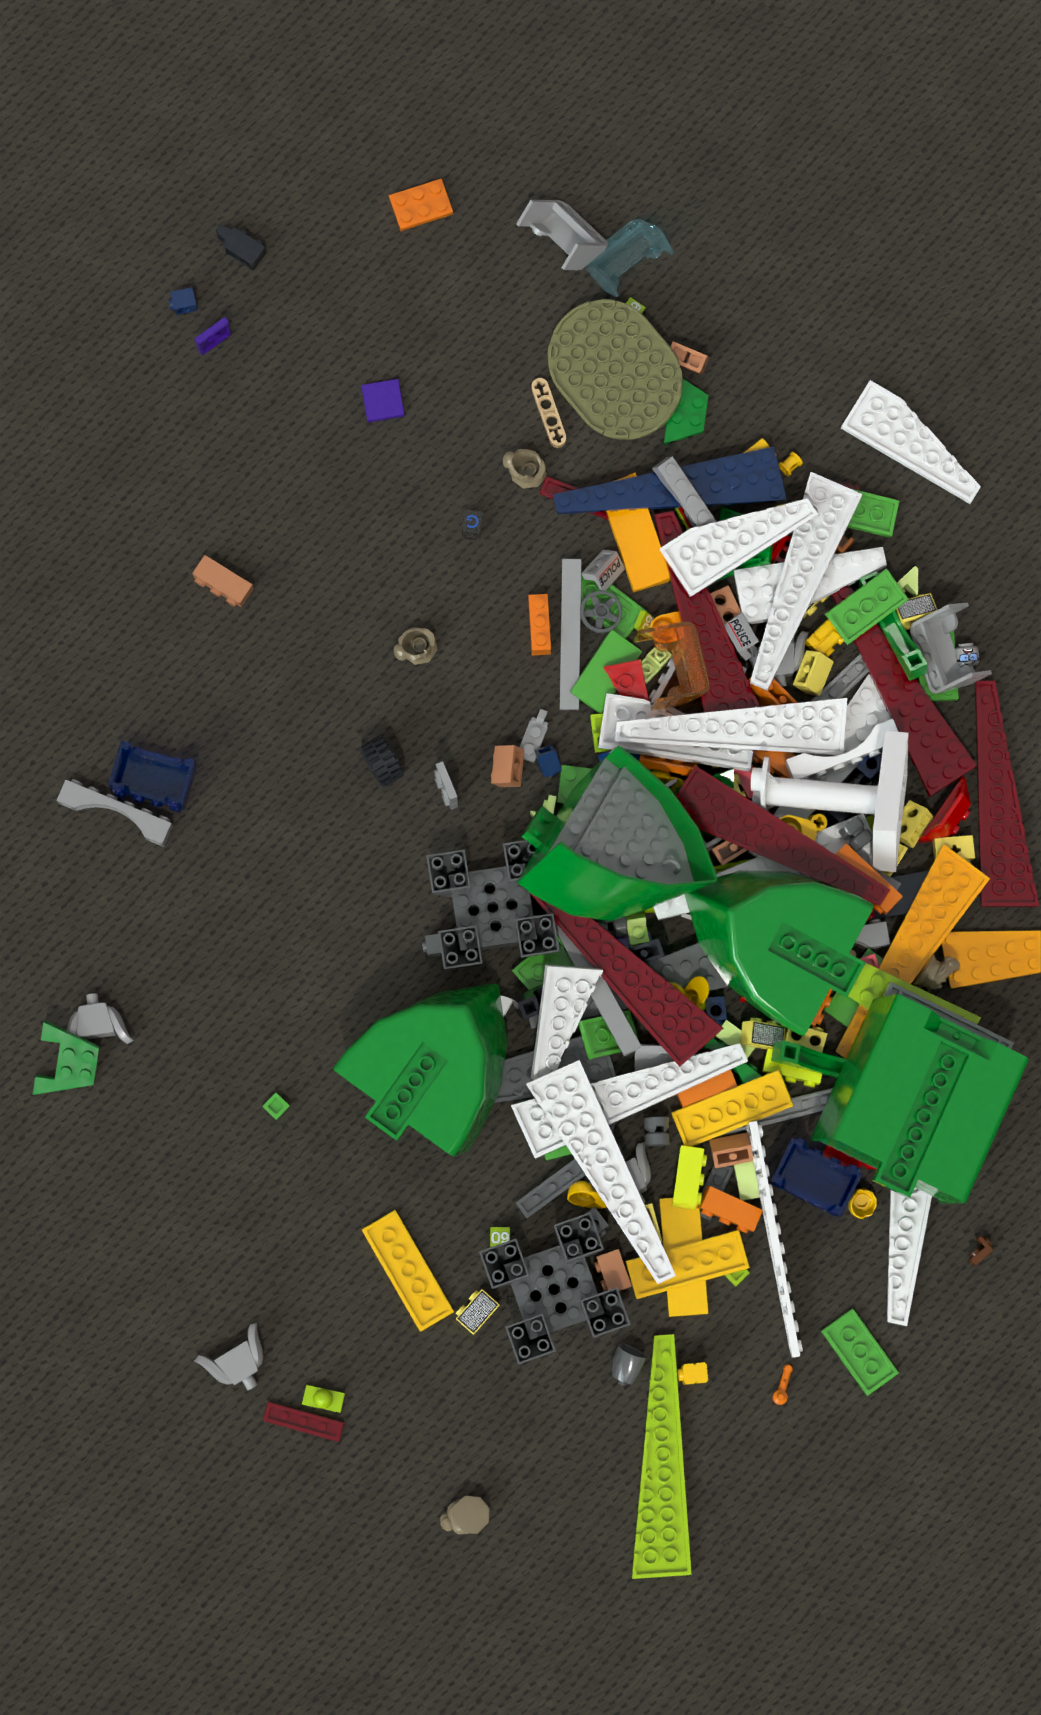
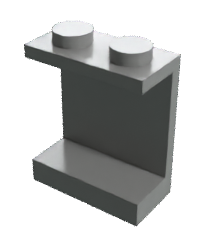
[635,1044,673,1071]

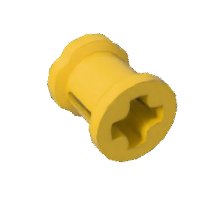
[778,452,803,477]
[806,814,827,831]

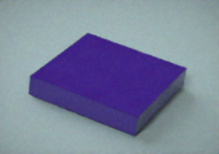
[195,317,231,355]
[361,379,404,422]

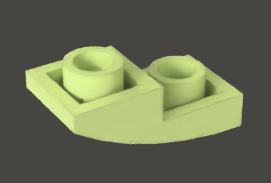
[641,643,673,684]
[715,1020,755,1059]
[734,1161,760,1201]

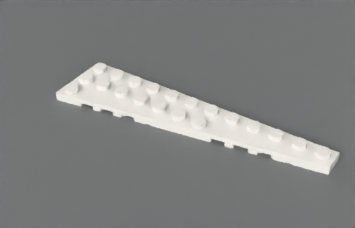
[511,1043,748,1159]
[746,1121,803,1358]

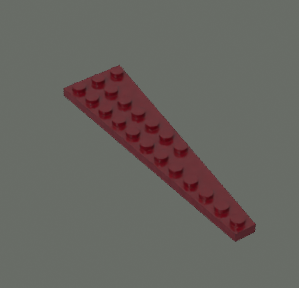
[654,511,760,713]
[831,585,977,797]
[975,681,1039,907]
[676,766,890,906]
[530,893,724,1067]

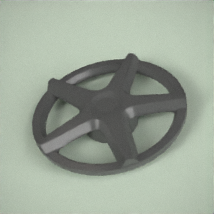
[580,591,622,633]

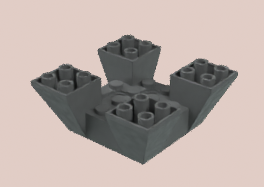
[426,840,560,970]
[479,1212,631,1365]

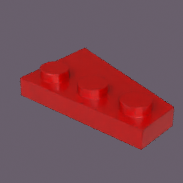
[603,659,650,702]

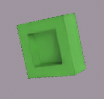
[262,1093,290,1120]

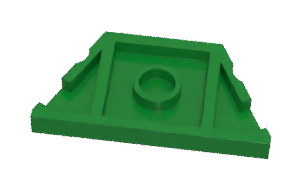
[664,379,708,445]

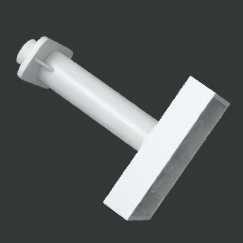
[751,731,908,872]

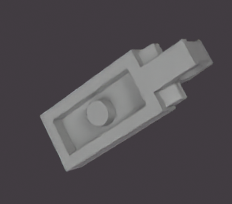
[520,709,548,763]

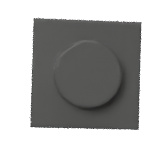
[422,934,442,957]

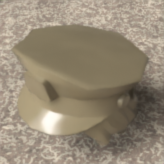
[503,449,547,489]
[394,628,438,665]
[912,955,960,993]
[440,1496,490,1534]

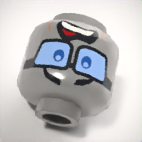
[955,643,979,667]

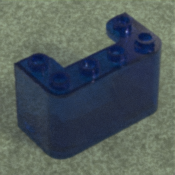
[108,741,198,812]
[770,1137,862,1218]

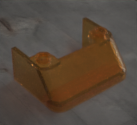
[634,621,710,711]

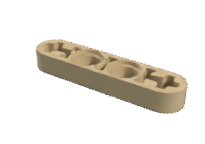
[531,378,566,448]

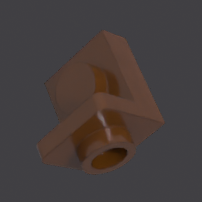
[969,1236,993,1267]

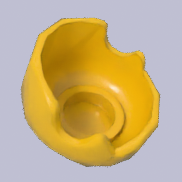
[848,1188,877,1219]

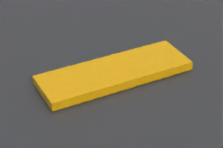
[672,1070,794,1147]
[659,1198,708,1317]
[362,1210,454,1332]
[626,1230,750,1299]

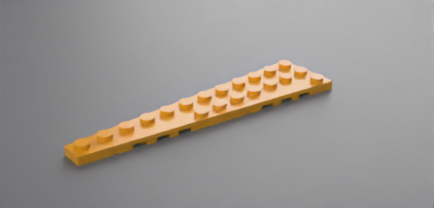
[835,844,990,1059]
[941,931,1041,989]

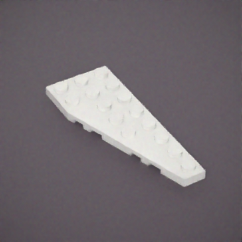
[841,380,981,504]
[659,498,818,597]
[734,547,887,624]
[598,693,753,772]

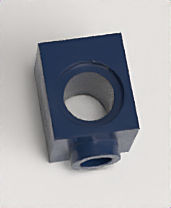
[168,287,198,315]
[534,744,562,777]
[854,754,882,782]
[705,996,727,1025]

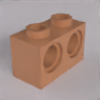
[671,342,709,375]
[710,585,741,624]

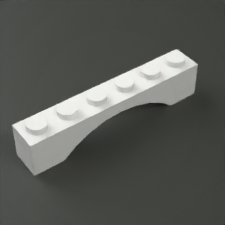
[785,719,898,780]

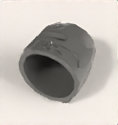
[612,1342,646,1386]

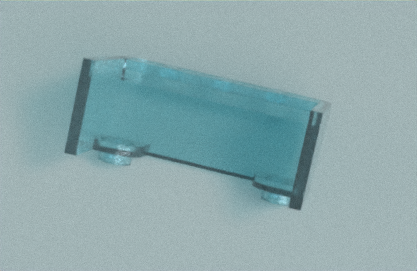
[585,219,674,297]

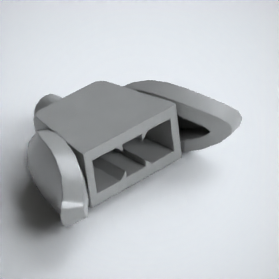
[748,631,809,688]
[67,994,134,1044]
[583,1142,651,1204]
[194,1323,263,1391]

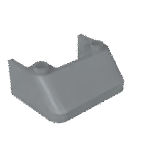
[517,200,608,271]
[910,603,992,694]

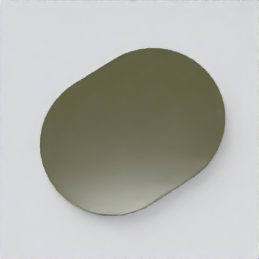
[548,299,683,440]

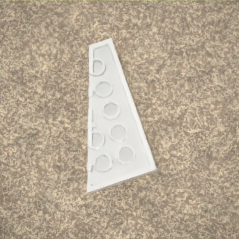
[531,965,603,1080]

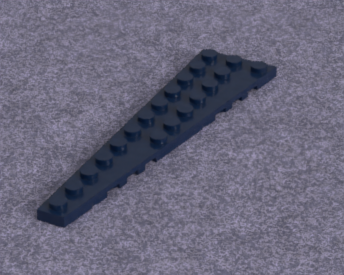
[553,446,787,514]

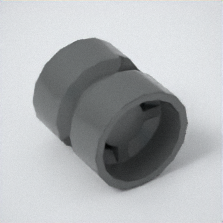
[838,816,873,852]
[597,917,627,938]
[644,1117,670,1146]

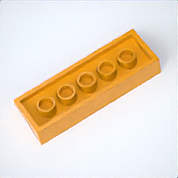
[606,472,670,592]

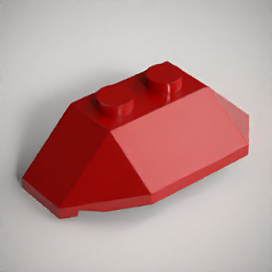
[918,777,971,844]

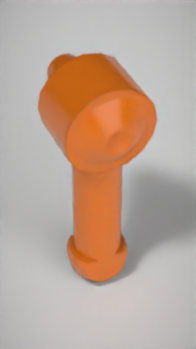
[772,1364,793,1405]

